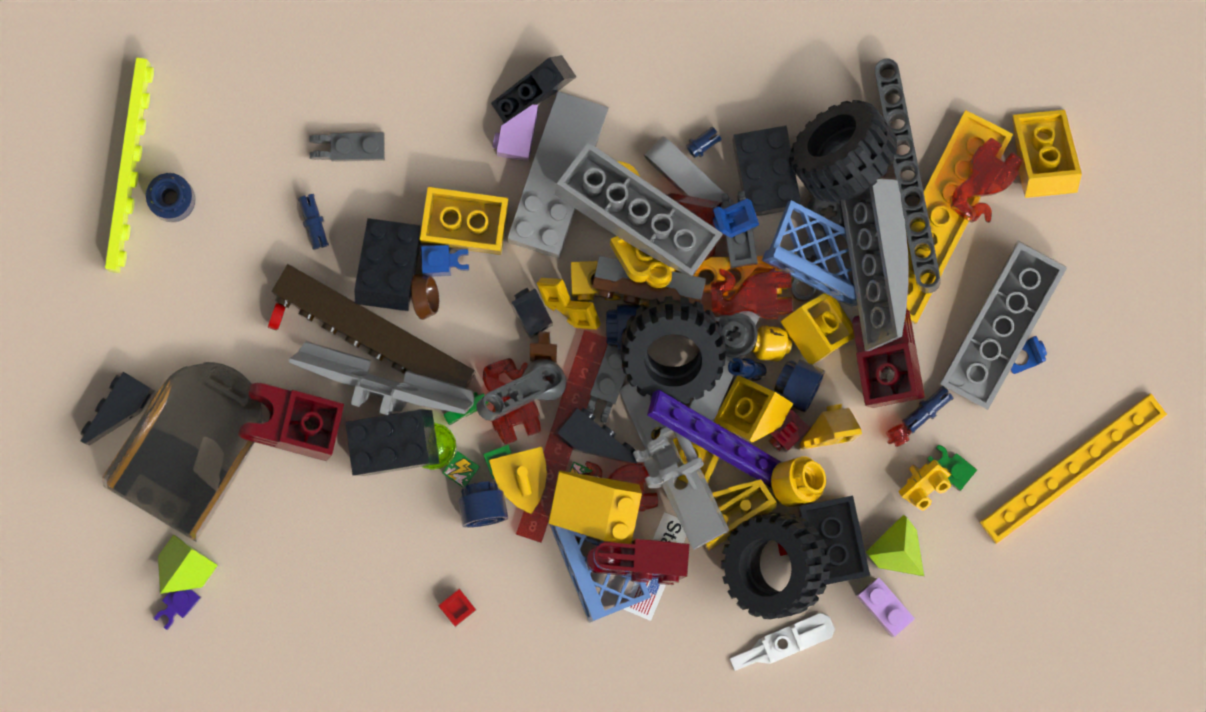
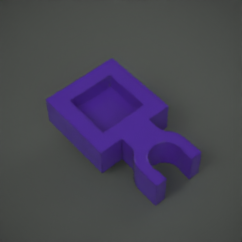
[153,589,202,630]

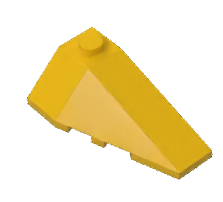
[799,404,862,450]

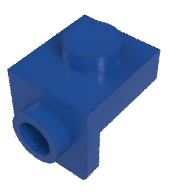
[713,198,760,238]

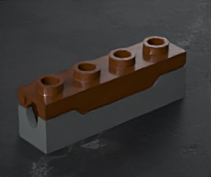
[592,256,706,305]

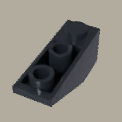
[491,55,576,124]
[512,288,553,339]
[80,372,155,446]
[553,407,638,464]

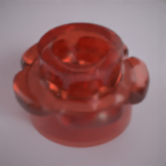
[886,423,912,447]

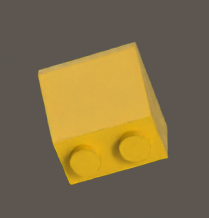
[780,293,855,365]
[713,376,793,442]

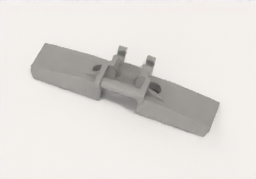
[289,341,474,415]
[620,384,729,550]

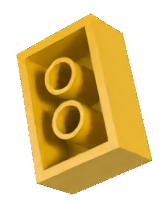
[420,187,509,255]

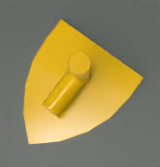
[489,447,547,514]

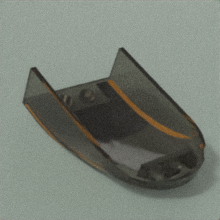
[102,362,262,542]

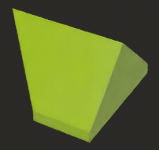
[865,514,925,577]
[158,534,218,594]

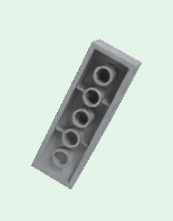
[508,91,609,259]
[555,142,723,278]
[841,179,908,351]
[940,240,1067,410]

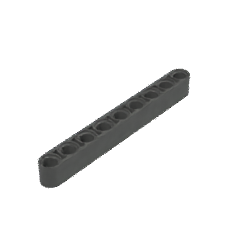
[875,58,940,293]

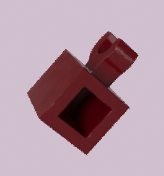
[768,409,810,453]

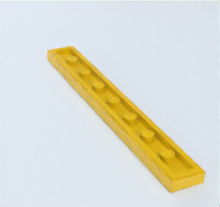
[979,393,1167,544]

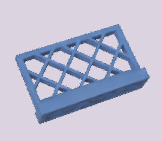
[762,200,858,307]
[549,524,651,623]

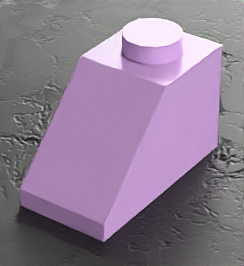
[493,104,538,162]

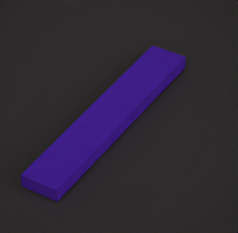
[647,389,781,488]

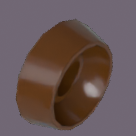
[411,273,440,320]

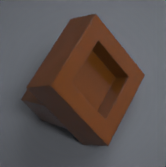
[530,331,557,363]

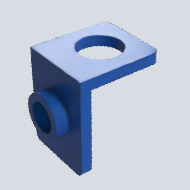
[1011,336,1047,374]

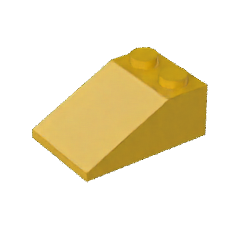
[1012,110,1082,198]
[549,471,642,544]

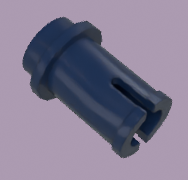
[686,127,722,158]

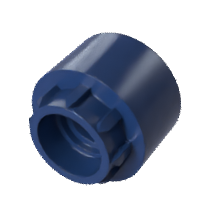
[146,173,196,222]
[606,304,644,351]
[774,359,825,413]
[458,481,508,528]

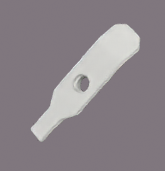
[730,613,835,671]

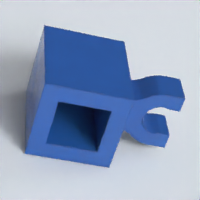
[421,245,469,277]

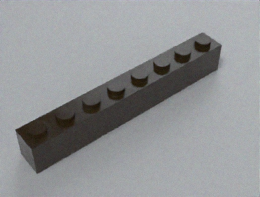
[271,264,476,388]

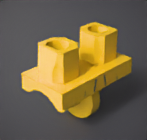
[898,460,951,511]

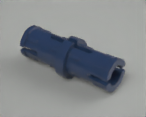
[297,194,329,250]
[728,358,767,380]
[902,386,954,434]

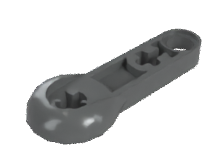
[791,197,845,301]
[715,313,758,358]
[476,359,566,421]

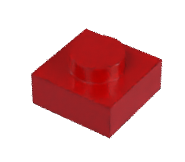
[438,589,476,627]

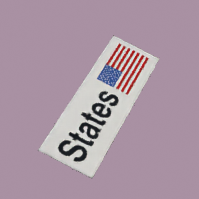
[624,512,686,621]

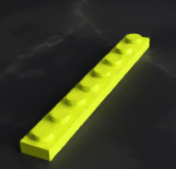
[105,57,154,273]

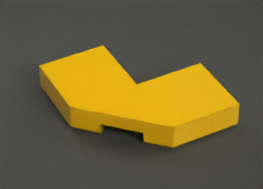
[537,277,601,330]

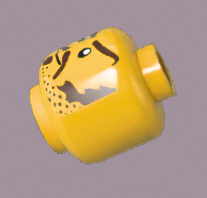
[751,325,792,362]

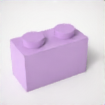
[856,577,915,637]

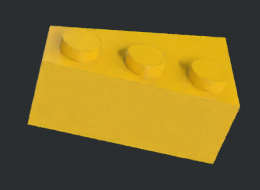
[704,479,777,551]

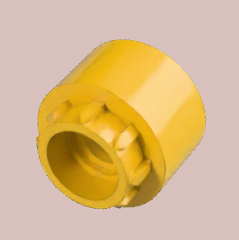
[771,456,826,507]

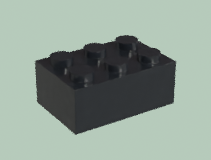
[732,125,801,216]
[354,218,421,311]
[345,409,440,476]
[798,495,870,585]

